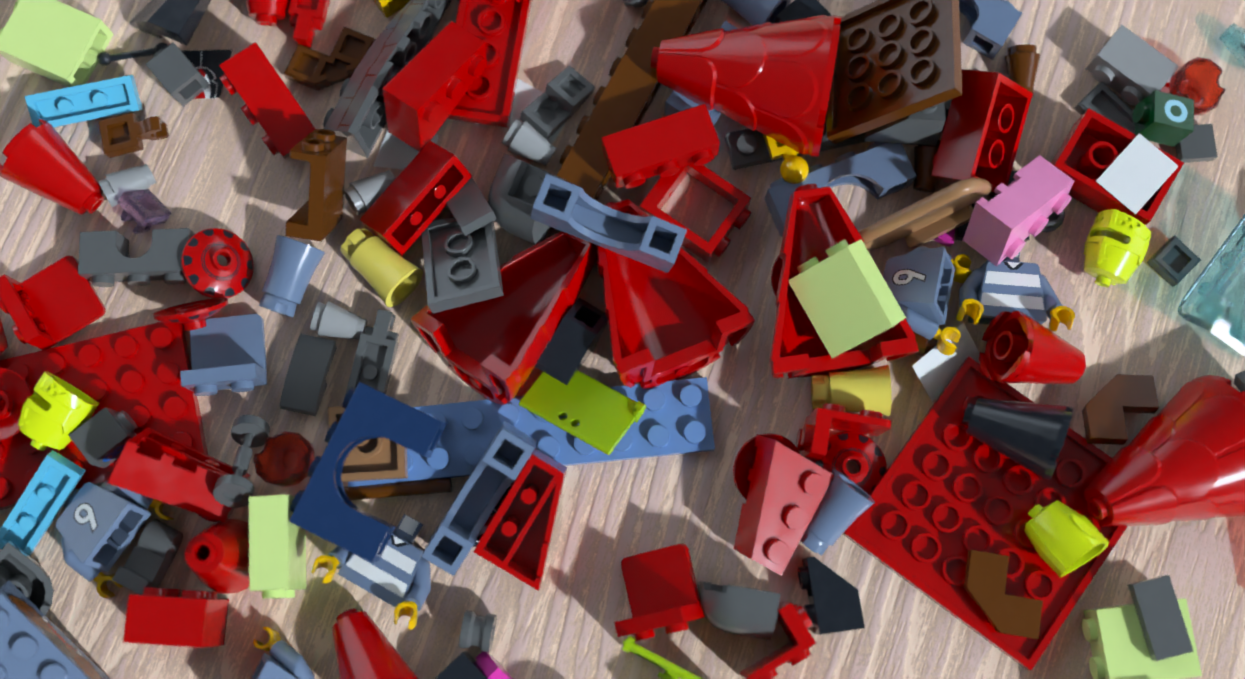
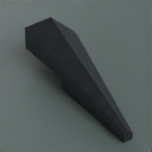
[129,0,211,46]

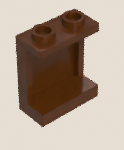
[285,129,347,242]

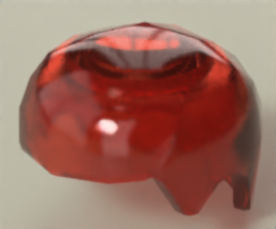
[1169,57,1225,116]
[253,431,315,488]

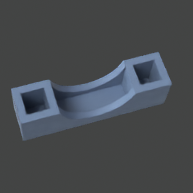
[764,142,917,237]
[530,174,687,273]
[421,421,536,576]

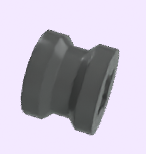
[459,610,497,652]

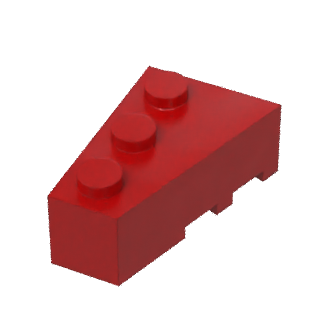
[107,428,251,523]
[473,448,567,591]

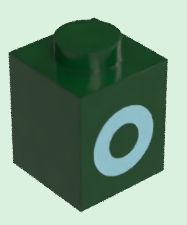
[1132,90,1194,147]

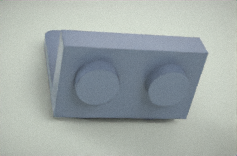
[180,314,268,396]

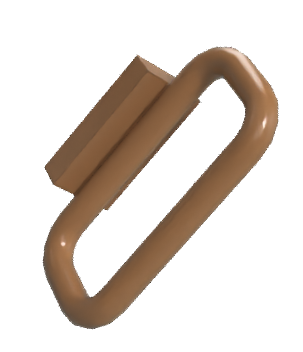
[859,178,992,251]

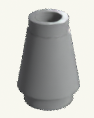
[502,119,557,166]
[98,163,157,207]
[343,170,396,215]
[310,301,367,340]

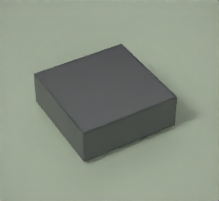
[1175,124,1218,163]
[1146,235,1201,287]

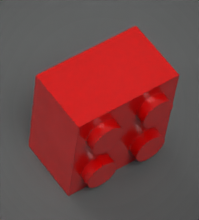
[123,587,229,648]

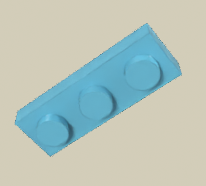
[25,75,143,127]
[0,450,86,556]

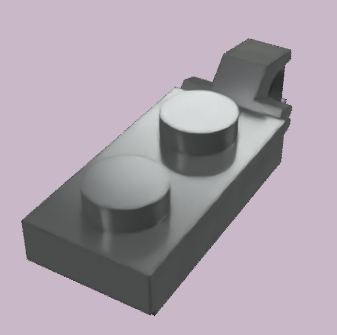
[345,309,399,396]

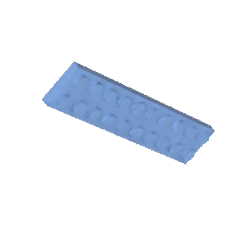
[348,377,715,487]

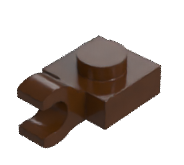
[99,113,169,158]

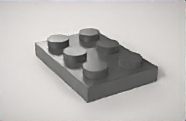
[422,217,504,314]

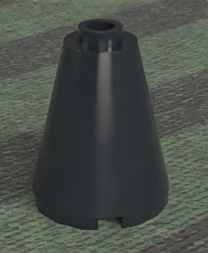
[962,398,1074,480]

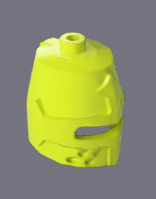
[1083,209,1151,288]
[18,371,99,451]
[1024,500,1109,578]

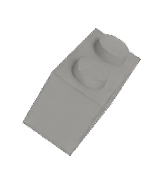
[1086,25,1179,106]

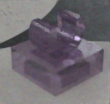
[117,189,171,234]

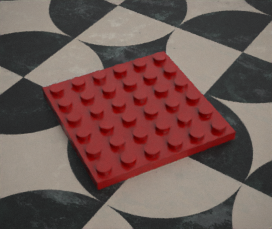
[843,357,1128,671]

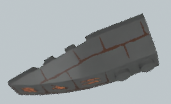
[323,0,451,158]

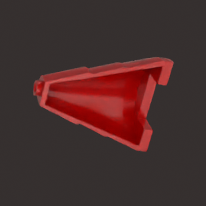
[651,15,842,157]
[770,184,919,379]
[597,199,755,389]
[411,231,598,405]
[1083,375,1245,527]

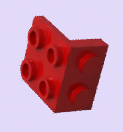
[0,255,106,350]
[796,403,892,463]
[614,543,704,642]
[740,601,817,679]

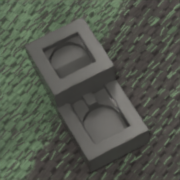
[520,65,595,139]
[279,334,337,416]

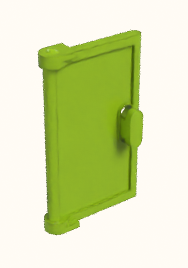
[519,370,646,456]
[621,635,703,679]

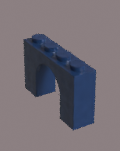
[289,382,447,562]

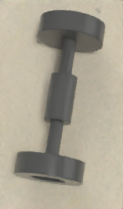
[213,415,270,508]

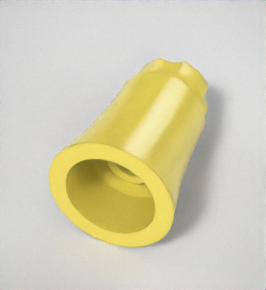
[340,228,423,307]
[811,365,892,416]

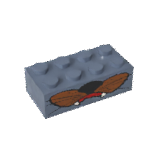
[0,580,110,679]

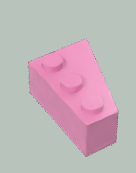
[963,155,1074,266]

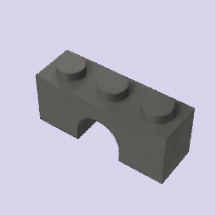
[78,228,195,287]

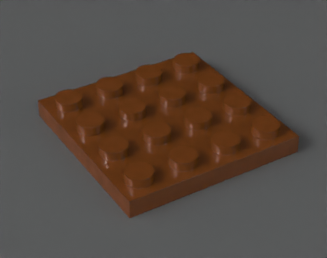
[826,0,962,144]

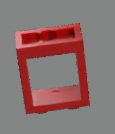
[639,164,752,263]

